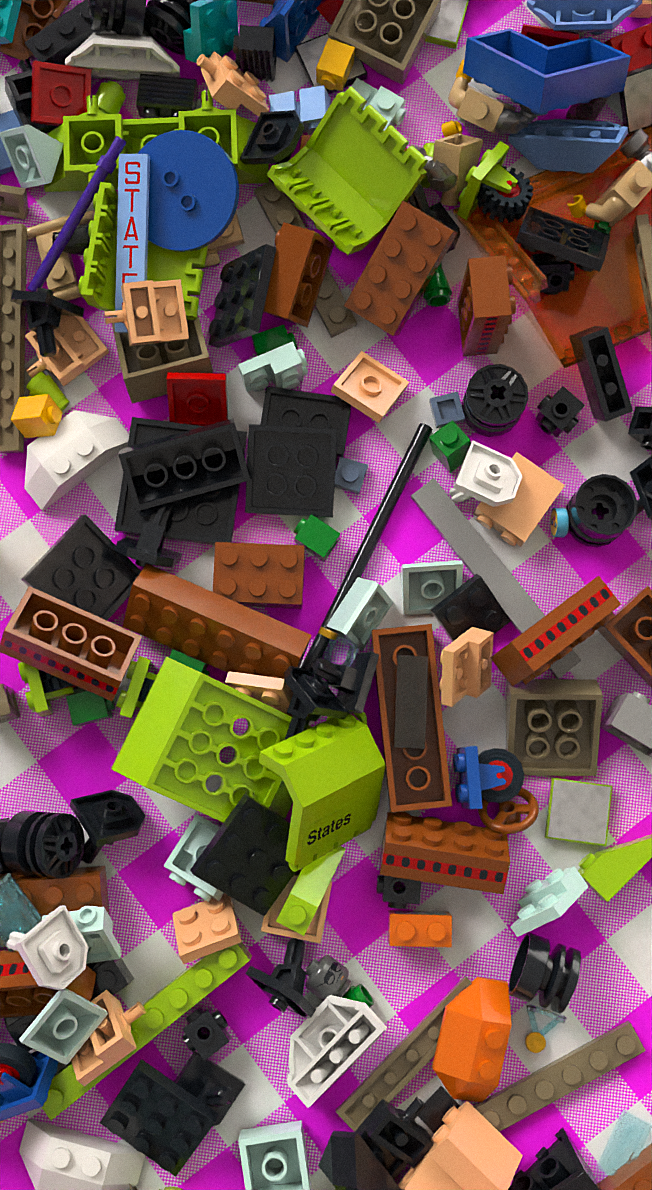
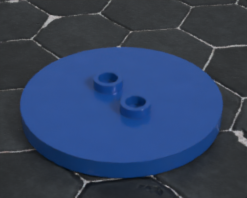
[138,130,239,252]

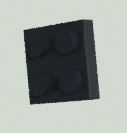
[430,574,511,642]

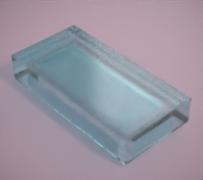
[597,1109,652,1176]

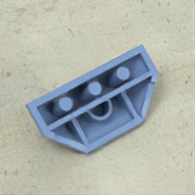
[527,0,642,35]
[508,119,628,174]

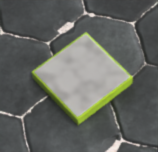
[425,0,469,49]
[544,778,612,846]

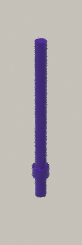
[27,136,127,292]

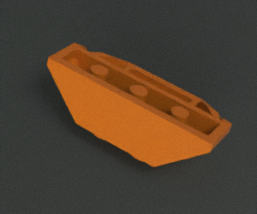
[432,976,512,1102]

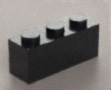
[569,326,633,422]

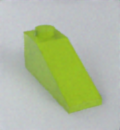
[578,834,652,902]
[276,846,346,936]

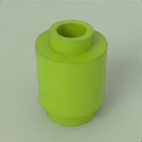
[92,81,126,114]

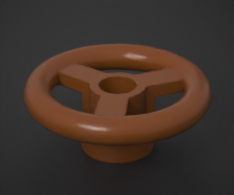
[478,787,539,834]

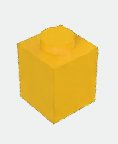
[316,38,355,92]
[11,394,63,438]

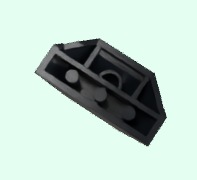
[318,1131,401,1190]

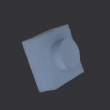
[429,392,465,429]
[335,457,368,494]

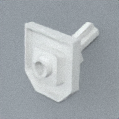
[449,441,522,507]
[7,905,88,990]

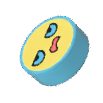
[550,508,569,537]

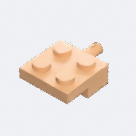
[196,51,269,116]
[104,279,189,346]
[25,315,109,387]
[439,627,494,707]
[71,990,146,1086]

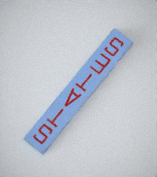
[115,154,150,333]

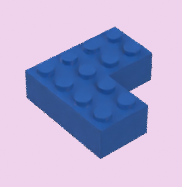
[463,28,631,115]

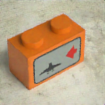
[388,910,452,947]

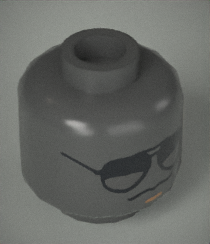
[305,955,351,1001]

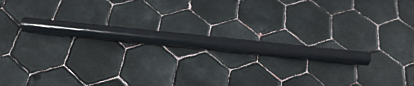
[292,423,433,693]

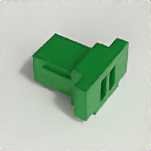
[593,221,611,234]

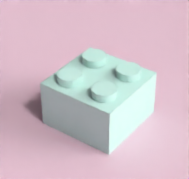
[238,1120,311,1190]

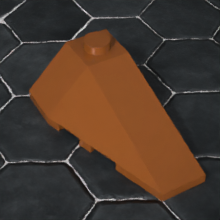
[0,0,71,62]

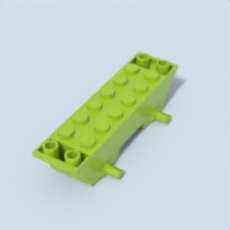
[44,90,269,193]

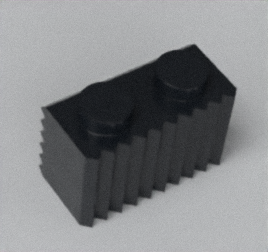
[233,25,277,82]
[136,74,199,119]

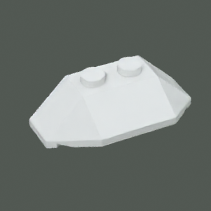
[65,30,180,80]
[24,410,129,511]
[287,995,387,1108]
[19,1118,146,1190]

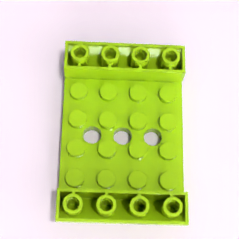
[111,657,311,823]

